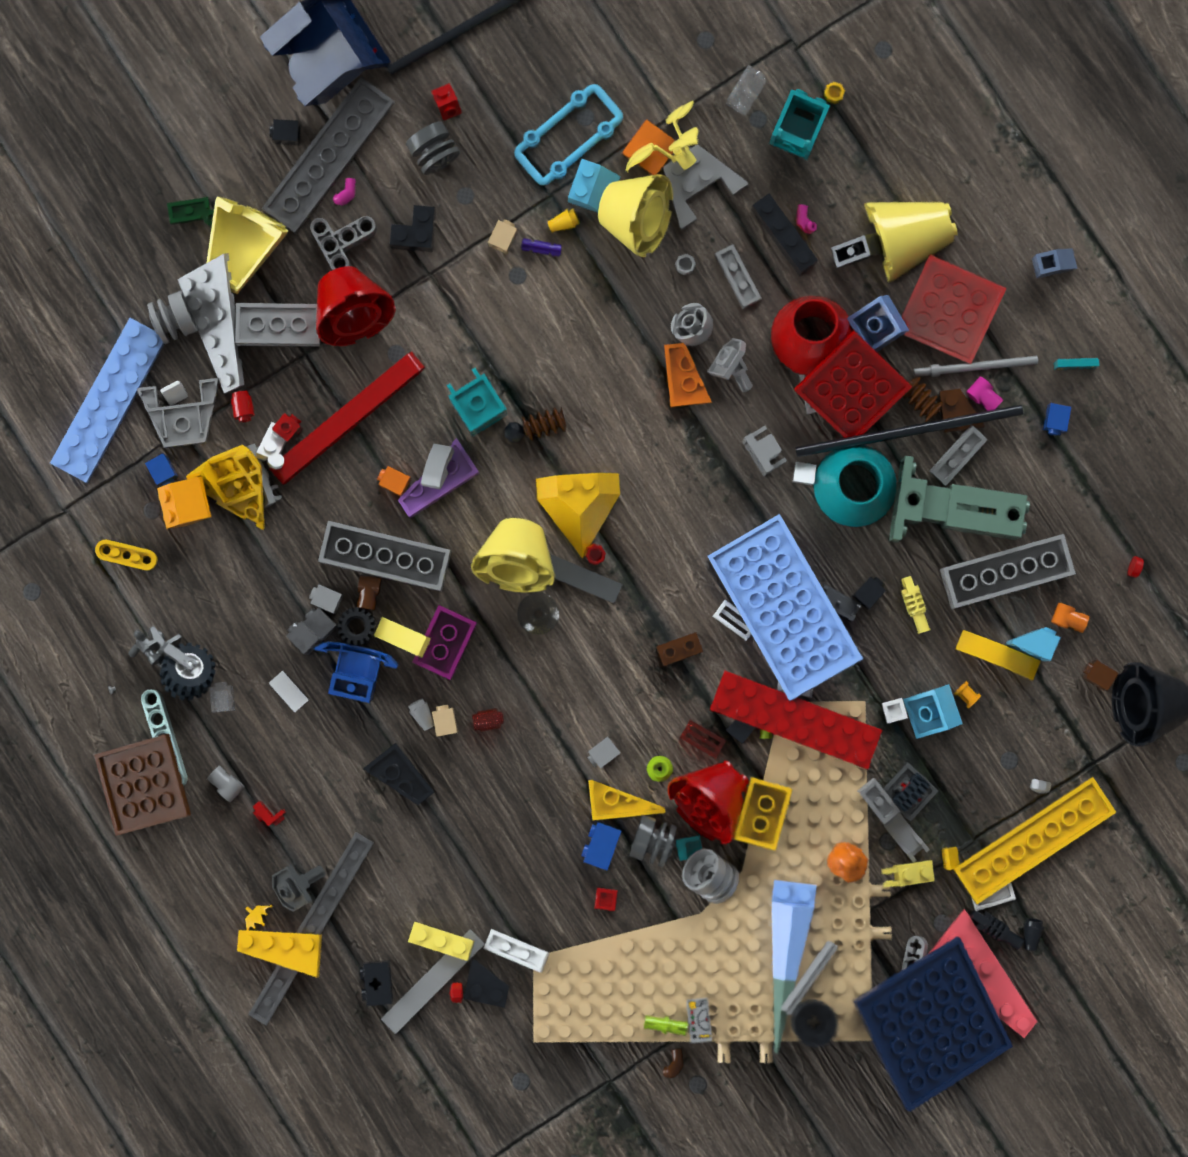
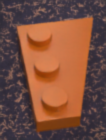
[664,343,712,407]

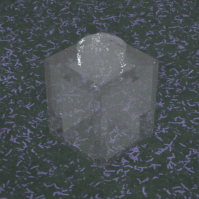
[209,682,235,713]

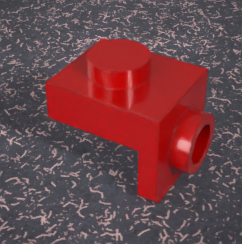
[431,83,462,120]
[272,413,303,442]
[252,801,286,826]

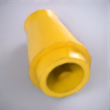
[547,208,580,233]

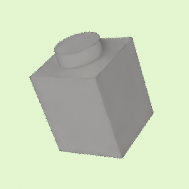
[309,585,344,614]
[587,736,620,768]

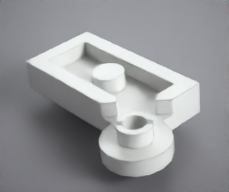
[256,422,287,469]

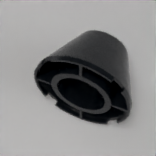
[1112,662,1188,747]

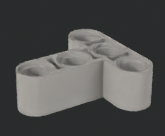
[310,216,377,270]

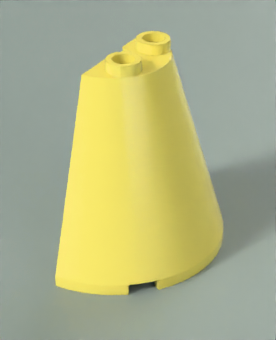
[207,197,288,294]
[864,202,958,282]

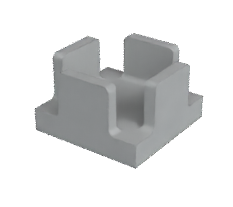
[742,426,787,476]

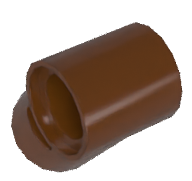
[357,574,382,610]

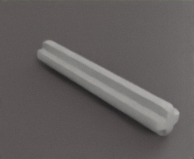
[781,941,838,1015]

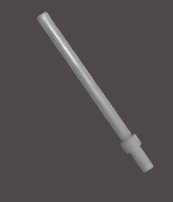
[913,356,1038,377]

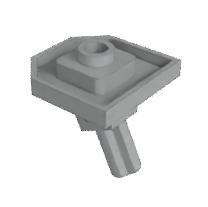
[707,338,752,392]

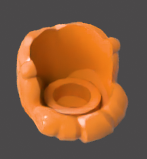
[827,842,868,883]

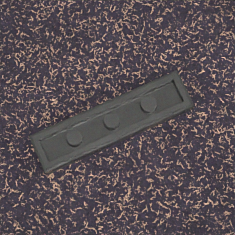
[550,554,622,604]

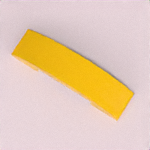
[955,630,1041,680]

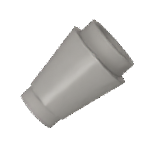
[408,698,434,731]

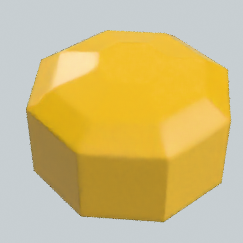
[824,82,845,104]

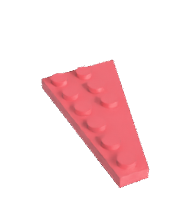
[927,909,1037,1038]

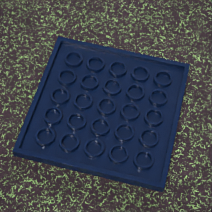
[853,937,1013,1112]

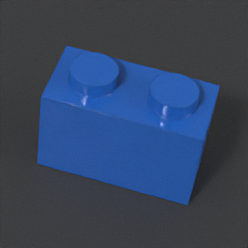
[581,822,621,870]

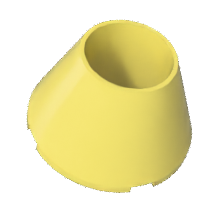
[598,174,673,257]
[471,518,555,593]

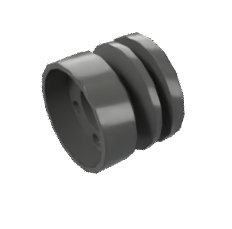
[405,121,461,175]
[629,815,677,868]

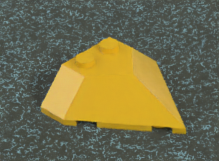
[186,445,265,530]
[536,473,620,559]

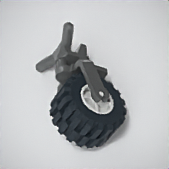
[128,626,215,701]

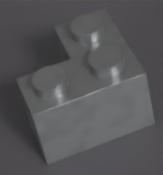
[286,607,337,655]

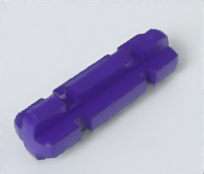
[521,238,562,257]

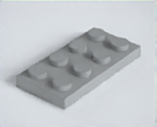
[235,303,320,346]

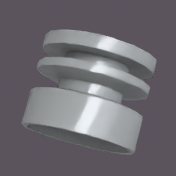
[147,290,198,344]
[682,849,739,904]

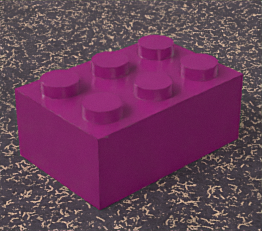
[412,605,478,680]

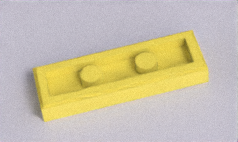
[374,617,431,657]

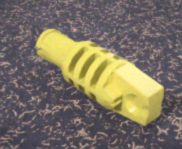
[901,576,931,634]

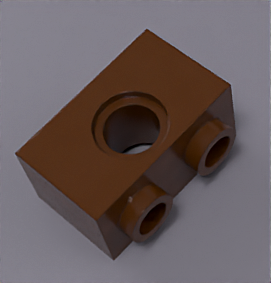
[656,632,703,666]

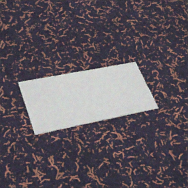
[269,671,308,712]

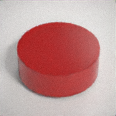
[1127,556,1144,578]

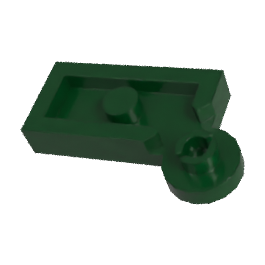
[167,197,214,227]

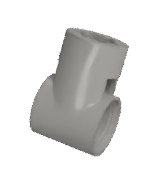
[207,765,245,803]

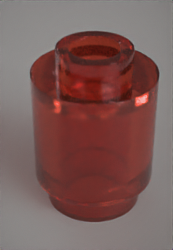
[472,708,504,732]

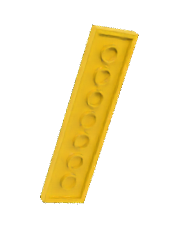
[953,777,1116,904]

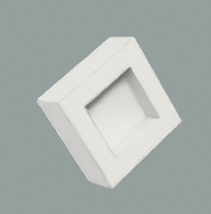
[881,698,908,724]

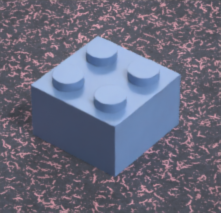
[847,295,910,352]

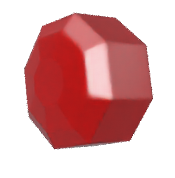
[584,543,606,565]
[450,982,463,1003]

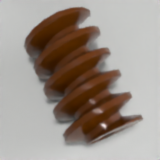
[903,377,943,423]
[521,407,566,441]

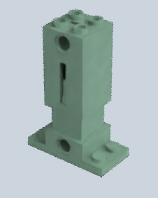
[889,456,1030,543]

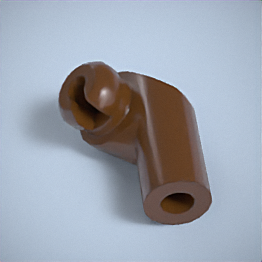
[663,1048,684,1079]

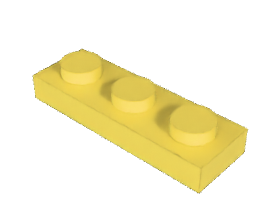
[408,922,475,961]

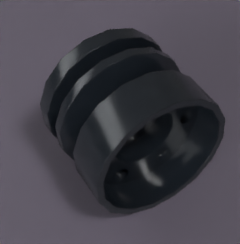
[791,999,838,1047]

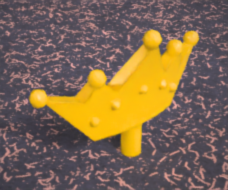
[245,905,273,931]

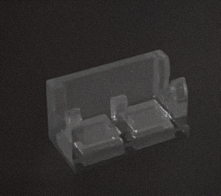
[726,65,767,116]

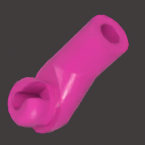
[333,178,356,206]
[796,205,817,234]

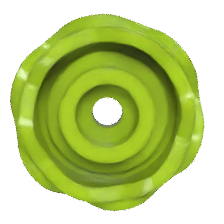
[647,756,673,782]

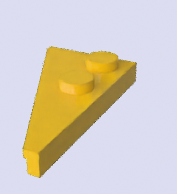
[588,780,666,820]

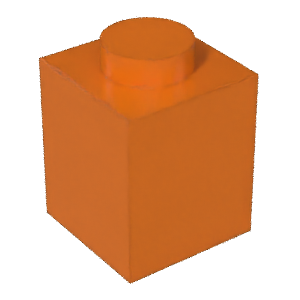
[377,466,411,496]

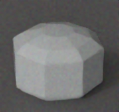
[675,254,696,275]
[1030,779,1051,794]

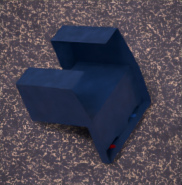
[260,0,392,106]

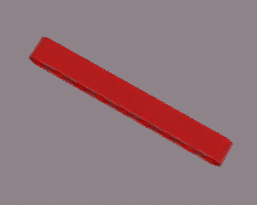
[269,352,425,485]

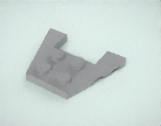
[663,144,748,230]
[137,378,219,448]

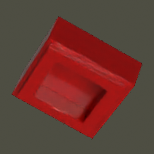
[594,887,618,911]

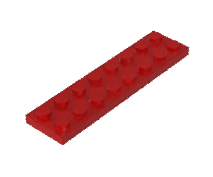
[710,670,882,770]

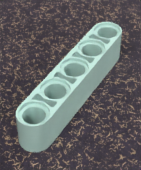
[141,690,188,786]

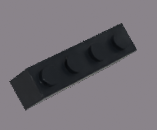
[751,193,818,276]

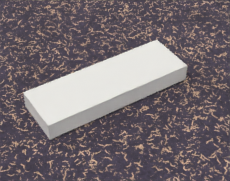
[484,929,549,973]

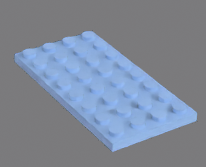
[708,514,863,701]

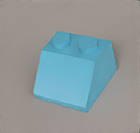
[568,159,621,213]
[1005,627,1060,662]
[903,684,963,739]

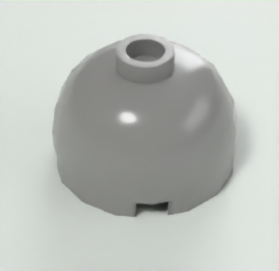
[671,303,713,346]

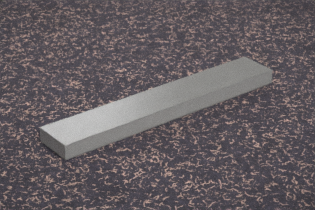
[381,929,485,1034]

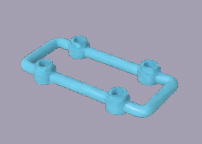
[514,84,623,185]

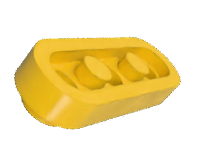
[95,540,158,571]

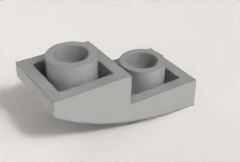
[421,444,454,489]

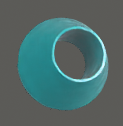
[814,445,897,527]

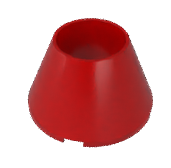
[316,266,396,346]
[771,296,854,376]

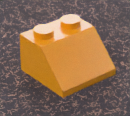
[157,476,211,529]

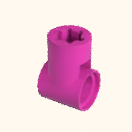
[966,376,1003,411]

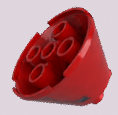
[667,761,749,844]

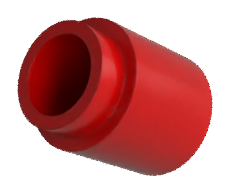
[231,391,255,423]

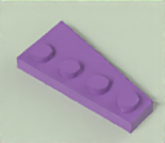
[398,438,480,518]

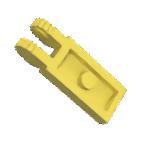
[882,860,935,887]

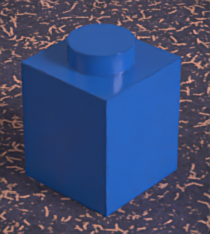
[1043,403,1071,436]
[145,453,178,487]

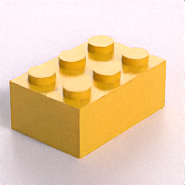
[734,777,793,851]

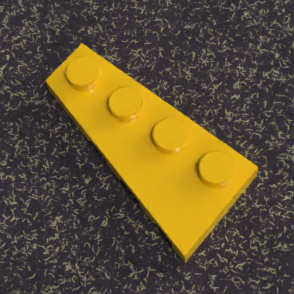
[237,930,322,977]

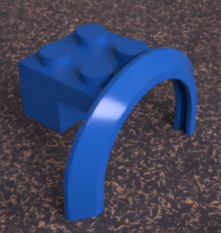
[314,642,399,703]

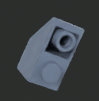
[1032,249,1077,278]

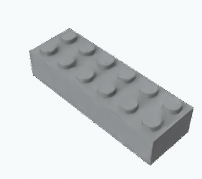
[318,521,452,592]
[940,534,1076,609]

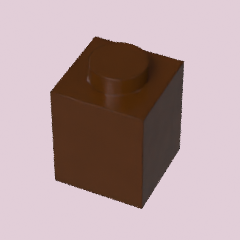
[1083,660,1118,691]

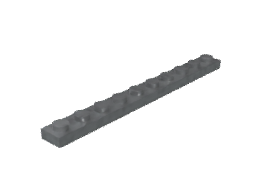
[248,832,374,1025]

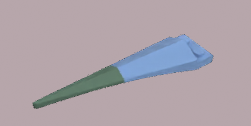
[772,880,817,1054]

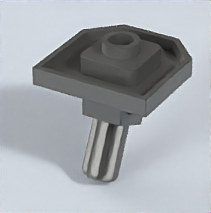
[272,864,326,912]

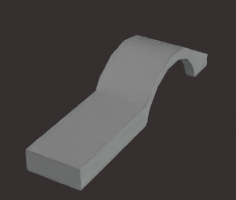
[857,778,930,863]

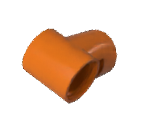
[1051,603,1089,633]

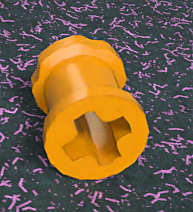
[954,681,981,709]

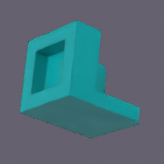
[675,834,702,861]

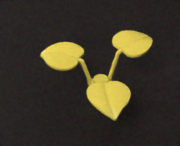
[626,101,699,172]

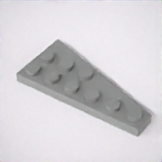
[178,253,244,394]

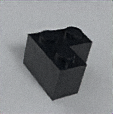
[390,205,436,252]

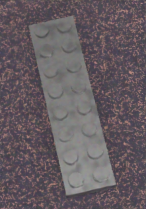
[262,77,395,234]

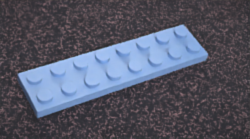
[50,318,164,483]

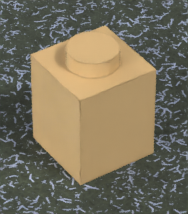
[488,220,518,254]
[432,705,458,737]

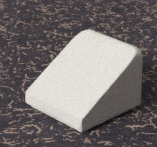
[160,380,188,405]
[792,462,816,486]

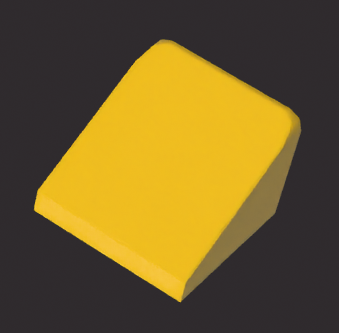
[941,847,960,870]

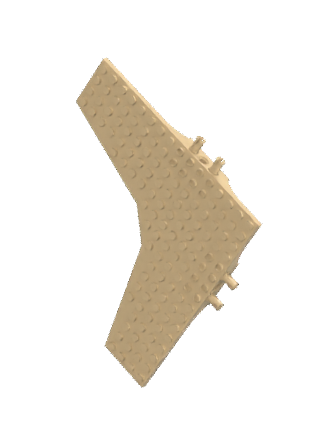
[533,701,892,1063]

